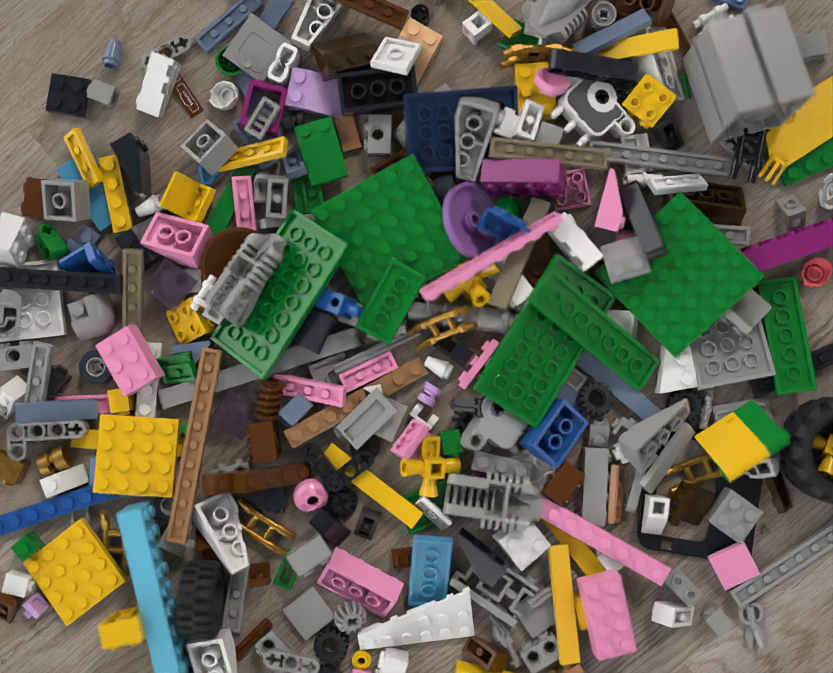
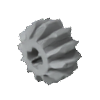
[334,599,367,634]

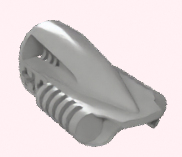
[521,0,594,44]
[205,233,287,328]
[443,471,543,534]

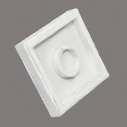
[370,37,422,75]

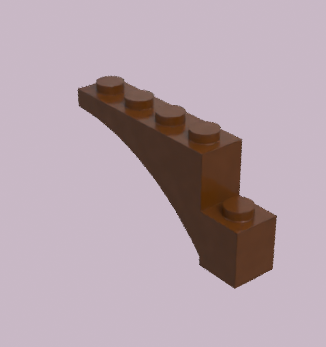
[202,462,311,495]

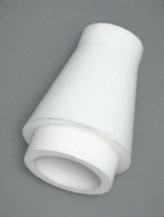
[135,194,164,218]
[424,356,454,379]

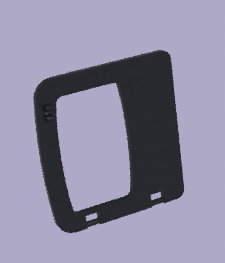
[637,424,763,559]

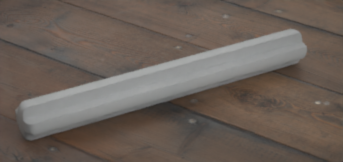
[333,331,421,375]

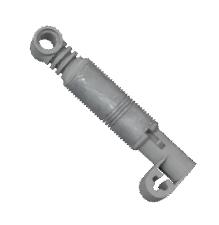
[408,283,518,334]

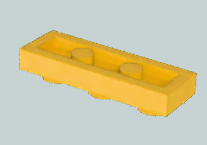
[63,128,104,189]

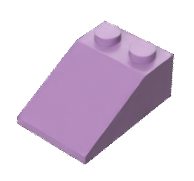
[285,67,343,119]

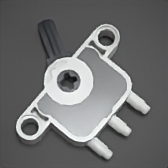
[550,76,636,147]

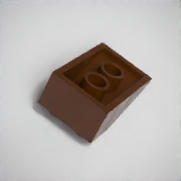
[609,0,675,27]

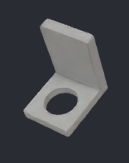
[776,194,807,232]

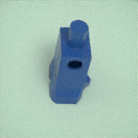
[313,287,363,320]

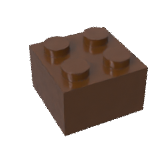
[246,419,282,463]

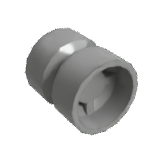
[587,1,617,33]

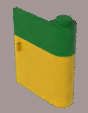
[694,399,791,483]

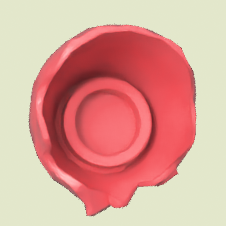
[801,257,832,287]

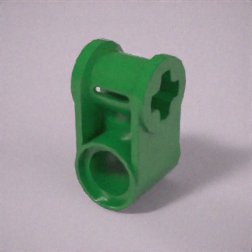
[34,223,68,261]

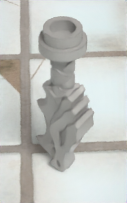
[699,388,714,429]
[489,615,524,668]

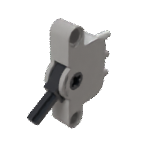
[450,395,528,456]

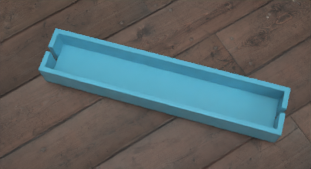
[117,500,193,673]

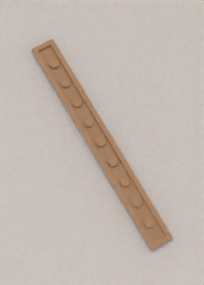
[166,347,223,545]

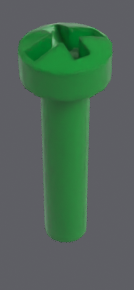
[679,74,691,100]

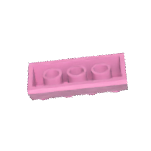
[317,547,404,619]

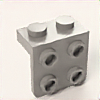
[720,289,771,336]

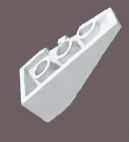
[192,493,249,575]

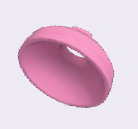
[535,68,570,97]
[293,479,328,513]

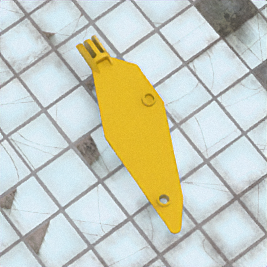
[757,75,833,186]

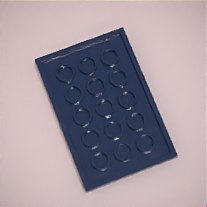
[403,85,518,173]

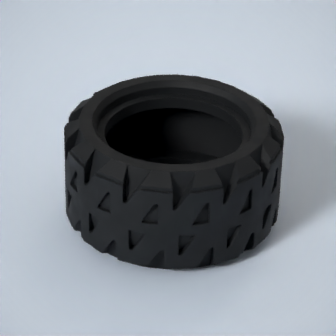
[780,397,833,504]

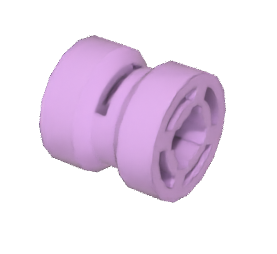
[417,381,442,407]

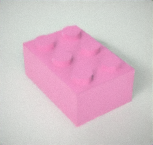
[95,325,165,396]

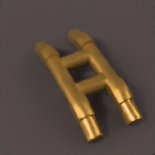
[499,43,571,70]
[406,306,479,351]
[664,452,723,495]
[236,498,297,556]
[99,509,129,576]

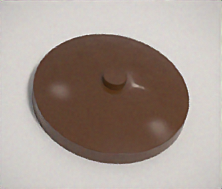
[200,227,261,285]

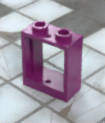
[239,79,288,138]

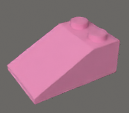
[595,168,625,232]
[140,212,213,269]

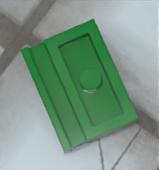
[292,175,324,214]
[156,352,198,385]

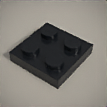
[46,73,92,118]

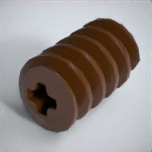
[254,377,285,420]

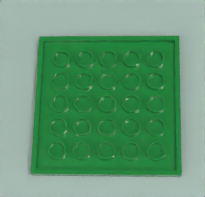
[310,154,469,309]
[593,192,765,358]

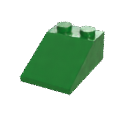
[294,116,349,187]

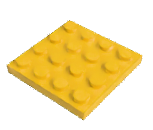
[93,414,180,498]
[23,517,128,626]

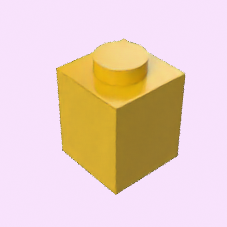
[107,389,136,415]

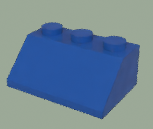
[520,398,589,469]

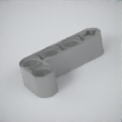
[7,419,90,461]

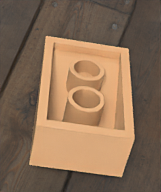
[398,17,443,87]

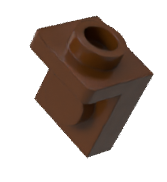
[248,562,272,588]

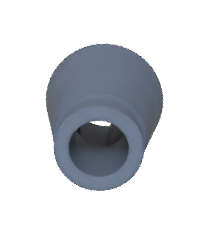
[102,39,121,69]

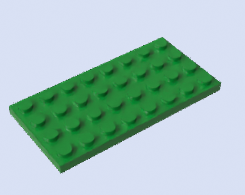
[210,208,351,380]
[473,254,616,429]

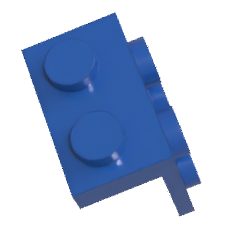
[476,206,531,241]
[59,242,117,275]

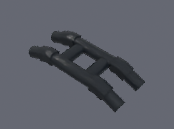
[728,127,767,184]

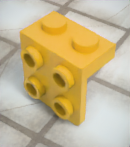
[622,74,676,130]
[160,171,217,223]
[166,297,218,345]

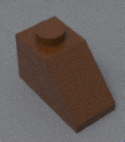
[462,635,510,673]

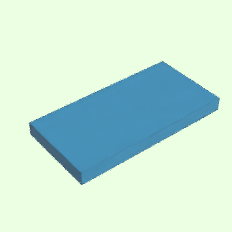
[56,155,133,232]
[407,535,453,607]

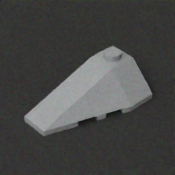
[455,97,499,183]
[618,399,690,474]

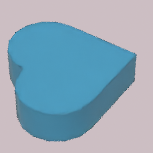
[197,165,221,187]

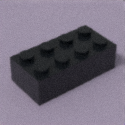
[337,64,418,117]

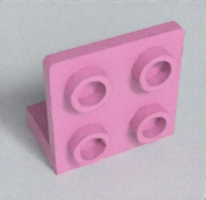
[391,419,433,460]

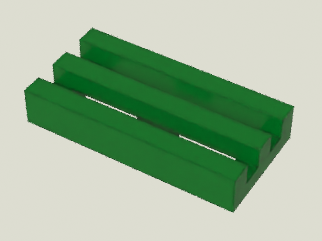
[273,547,297,591]

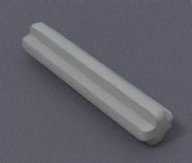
[527,570,578,609]

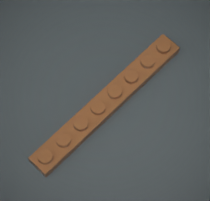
[283,357,428,448]

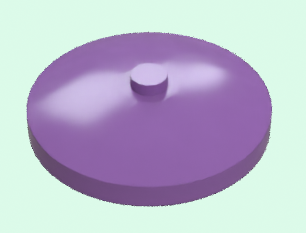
[443,182,501,259]

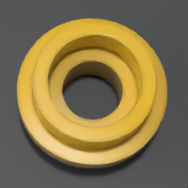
[352,650,371,670]

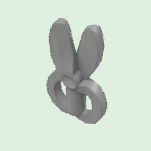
[738,602,764,648]

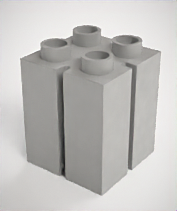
[682,3,815,144]

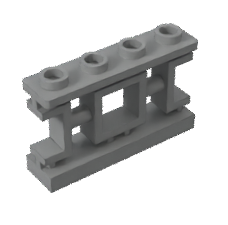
[449,554,539,628]

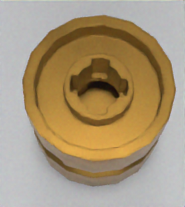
[36,444,73,477]

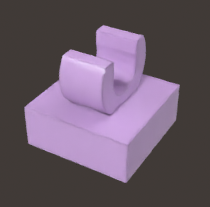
[22,592,51,619]

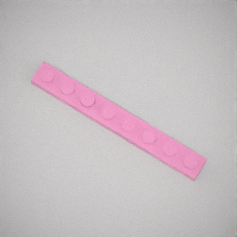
[419,211,564,301]
[534,490,671,586]

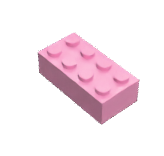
[577,569,637,661]

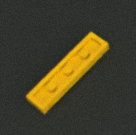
[218,136,288,172]
[98,155,133,234]

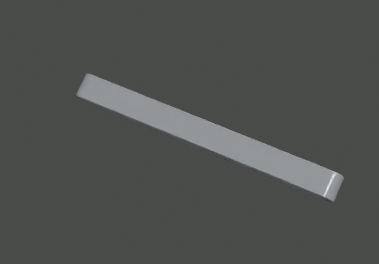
[157,327,362,410]

